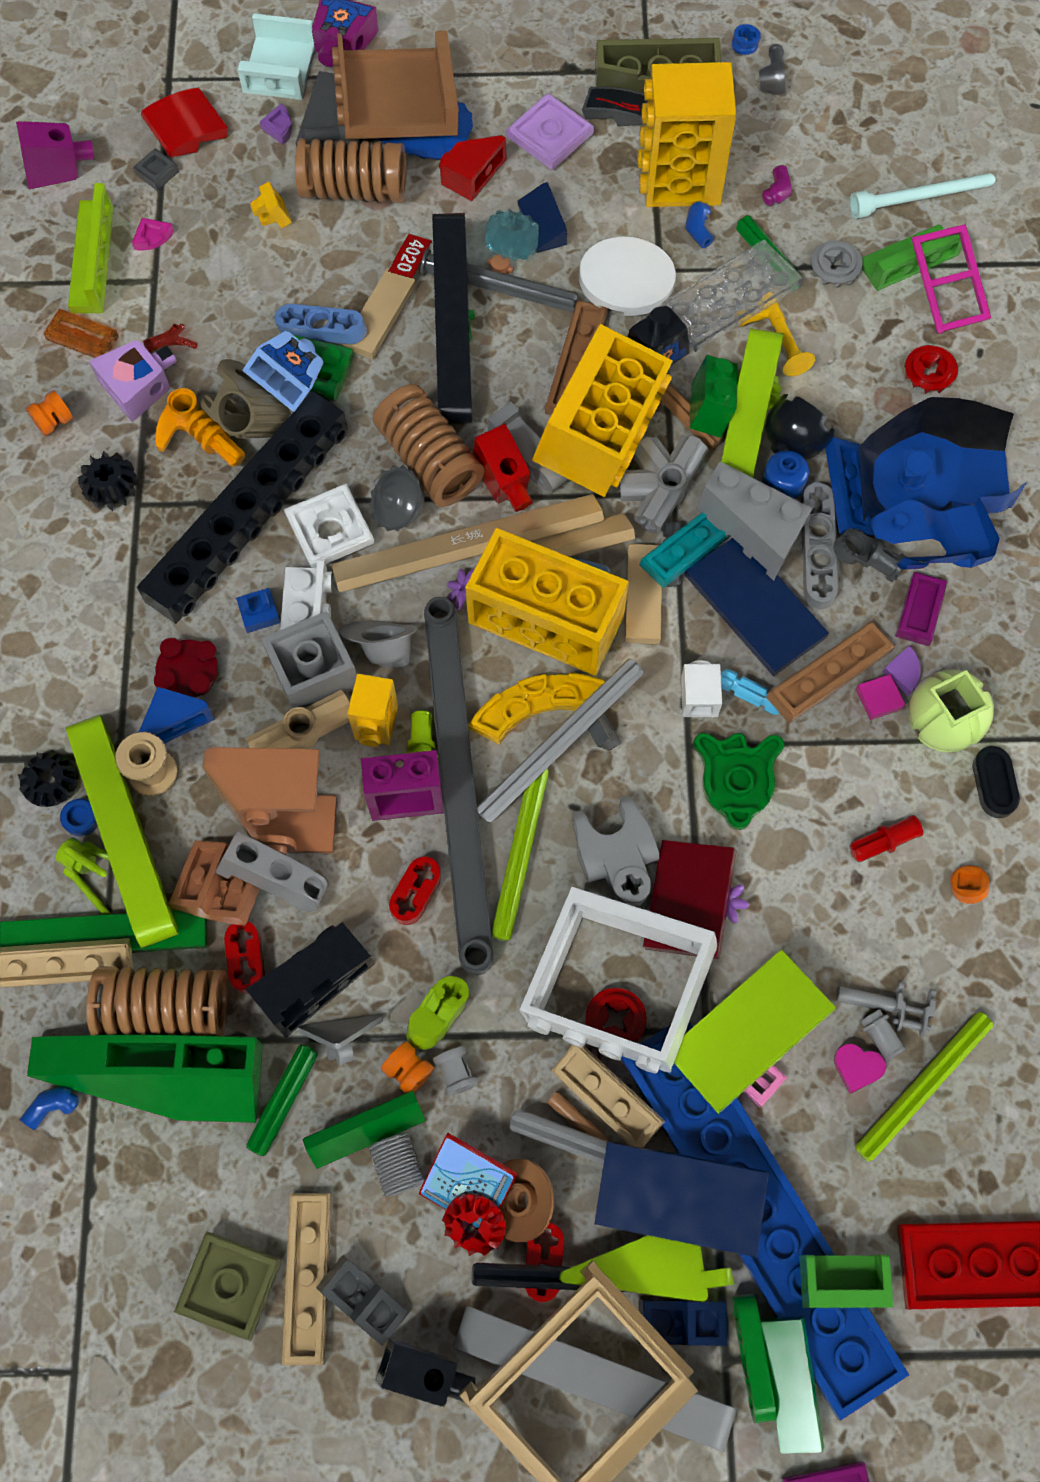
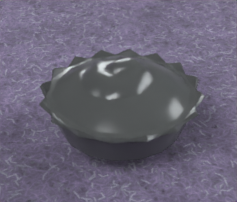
[369,465,425,532]

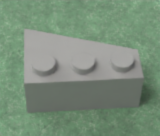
[696,462,813,581]

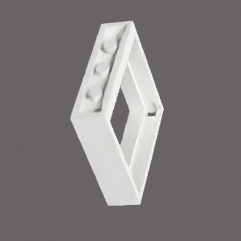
[520,887,718,1073]

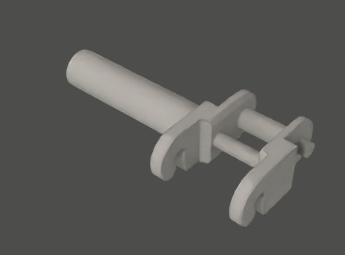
[836,982,936,1037]

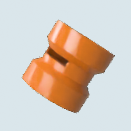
[25,390,74,437]
[380,1041,435,1093]

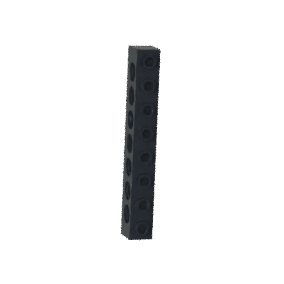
[137,391,348,624]

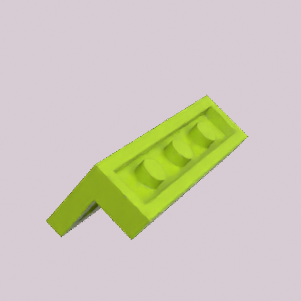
[68,183,114,314]

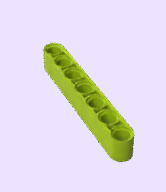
[65,714,179,949]

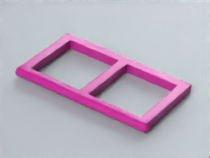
[911,224,991,334]

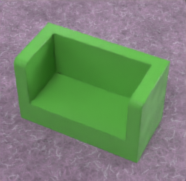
[799,1254,894,1308]

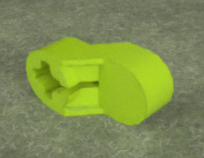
[406,976,469,1050]

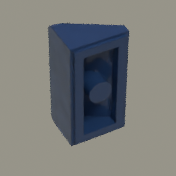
[517,182,567,253]

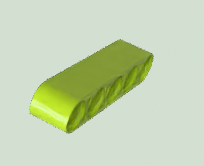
[721,328,783,478]

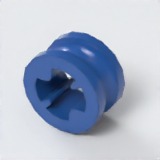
[731,24,761,55]

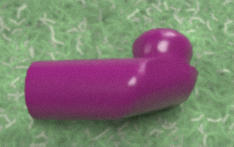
[762,165,792,206]

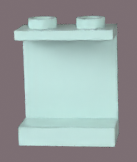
[238,13,315,100]

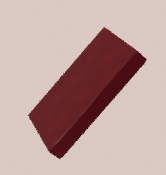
[643,840,736,959]

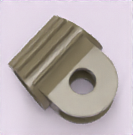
[201,359,291,438]

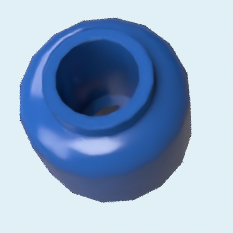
[762,450,809,499]

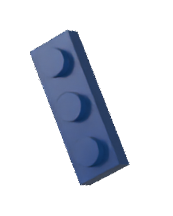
[825,437,873,537]

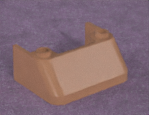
[203,747,337,855]

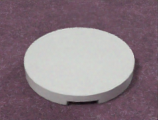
[579,237,676,316]

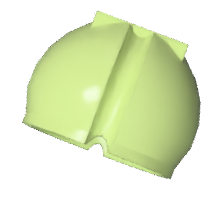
[909,669,994,753]

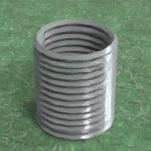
[368,1133,424,1197]

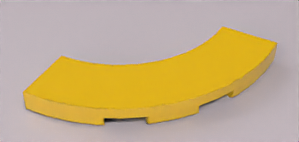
[468,673,605,745]

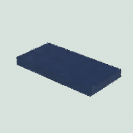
[685,538,829,677]
[594,1141,769,1257]

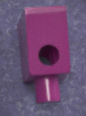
[16,121,94,189]

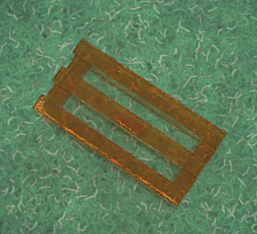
[43,309,119,358]

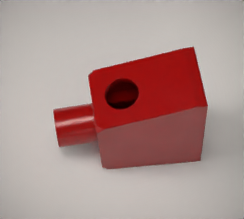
[473,423,533,512]

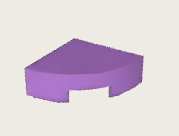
[260,103,292,145]
[883,646,921,696]

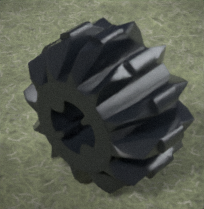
[77,451,138,511]

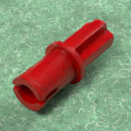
[849,815,923,862]

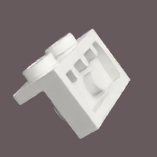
[280,560,334,630]

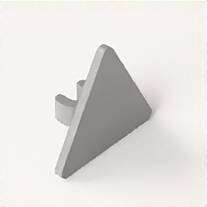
[299,1014,383,1065]

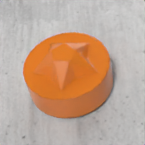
[950,865,990,904]

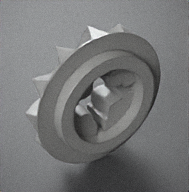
[810,241,862,288]

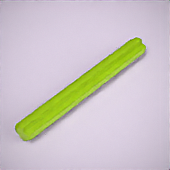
[491,769,549,941]
[855,1012,994,1162]

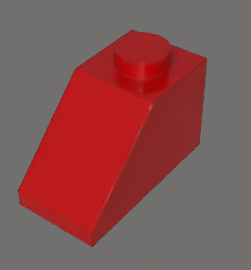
[439,135,507,201]

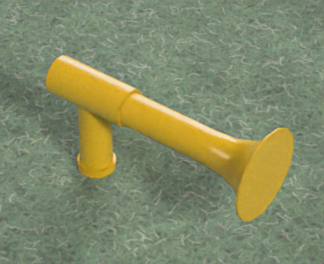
[737,293,815,377]

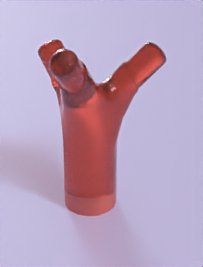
[143,324,198,352]

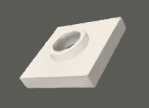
[284,484,375,568]

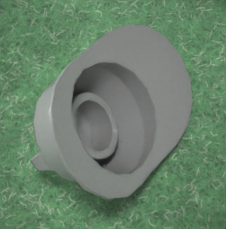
[339,620,418,668]

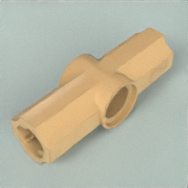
[245,689,350,749]

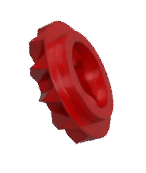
[904,345,958,394]
[585,988,647,1043]
[442,1194,506,1257]

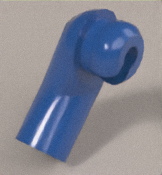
[685,201,714,248]
[19,1086,79,1130]

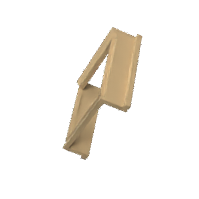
[459,1260,698,1482]

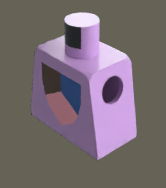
[89,340,177,422]

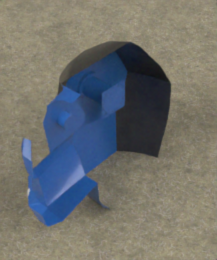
[859,397,1027,570]

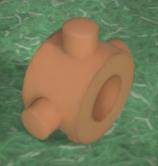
[487,254,514,274]

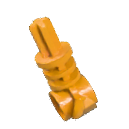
[155,388,245,467]

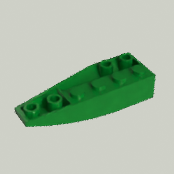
[27,1035,263,1123]

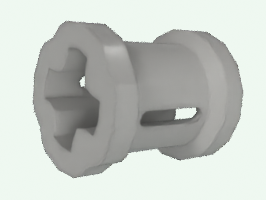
[433,1046,478,1097]

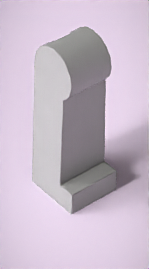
[488,401,568,493]
[215,831,328,912]

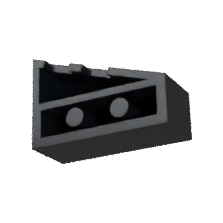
[245,922,374,1038]

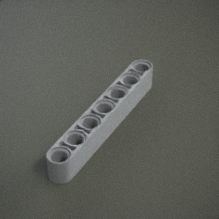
[453,1306,737,1452]

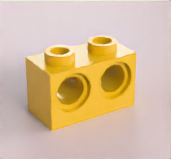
[347,674,399,747]

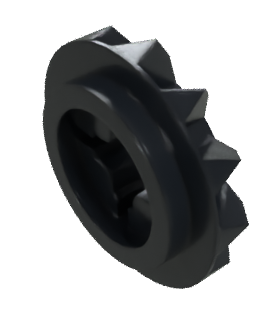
[18,750,78,807]

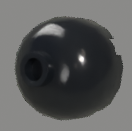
[765,394,835,460]

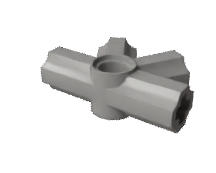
[620,434,708,533]

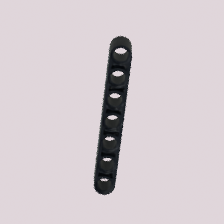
[432,213,472,424]

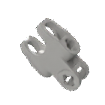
[572,795,659,909]

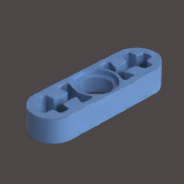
[274,304,367,344]

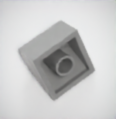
[261,611,357,709]

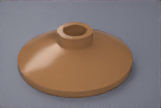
[500,1159,554,1242]

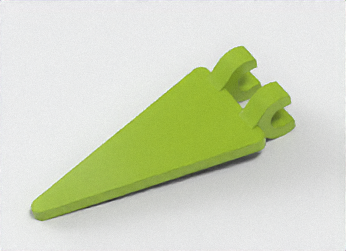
[560,1235,734,1302]

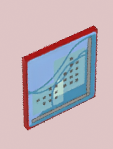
[418,1133,518,1229]

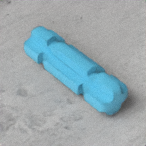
[721,668,779,715]

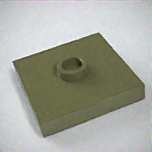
[174,1231,282,1341]

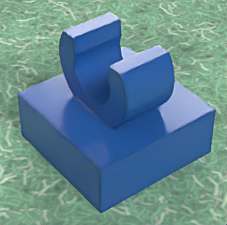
[236,588,280,633]

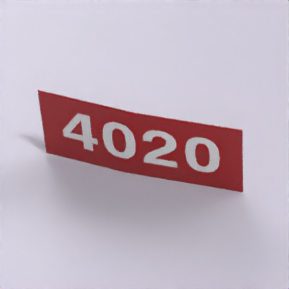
[388,234,432,279]

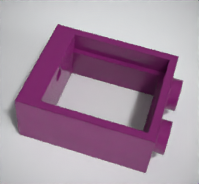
[361,750,444,821]

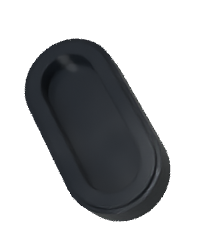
[972,746,1020,818]

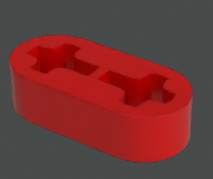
[389,856,441,925]
[224,921,265,994]
[525,1222,564,1302]

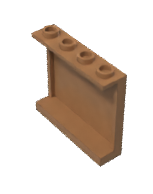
[332,30,458,139]

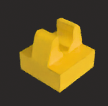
[250,181,292,228]

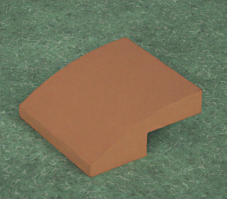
[168,840,260,926]

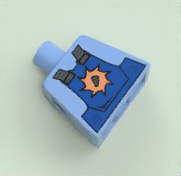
[242,331,324,412]

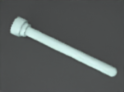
[850,173,996,219]

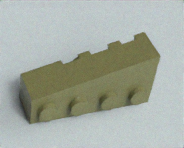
[595,38,722,93]

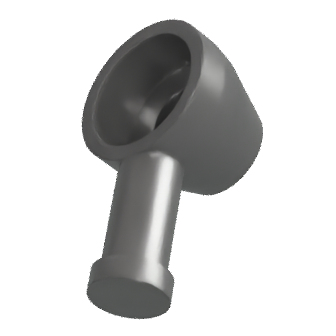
[759,44,785,94]

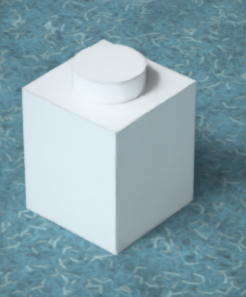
[681,660,722,717]

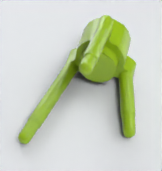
[55,837,111,915]

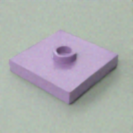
[506,93,594,170]

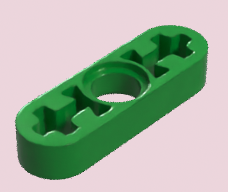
[732,1293,776,1424]

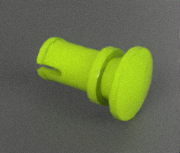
[403,710,439,763]

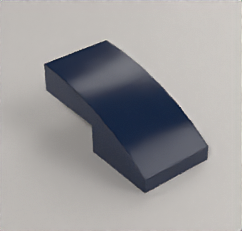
[638,1301,727,1346]

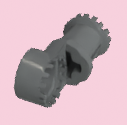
[833,528,907,582]

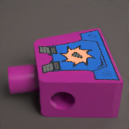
[312,0,378,67]

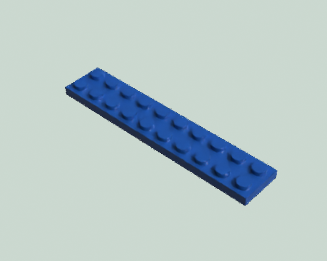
[621,1021,909,1421]

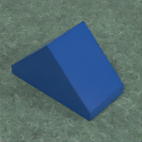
[138,687,215,744]

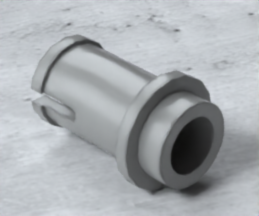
[860,1009,907,1062]

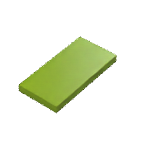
[674,949,836,1115]

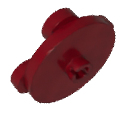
[154,638,219,698]

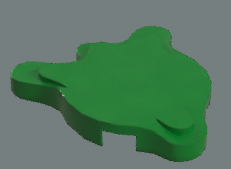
[693,733,785,830]

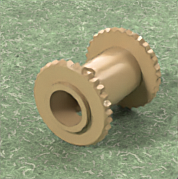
[115,732,178,797]

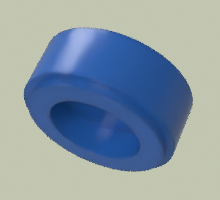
[60,798,98,837]

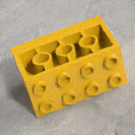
[637,62,736,207]
[532,324,673,497]
[465,528,629,676]

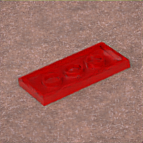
[897,1221,1040,1310]

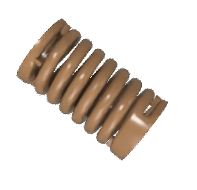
[295,138,406,203]
[373,384,485,507]
[86,966,229,1037]

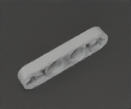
[801,482,838,610]

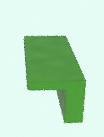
[862,224,962,291]

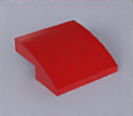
[141,87,228,157]

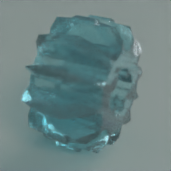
[485,209,539,262]

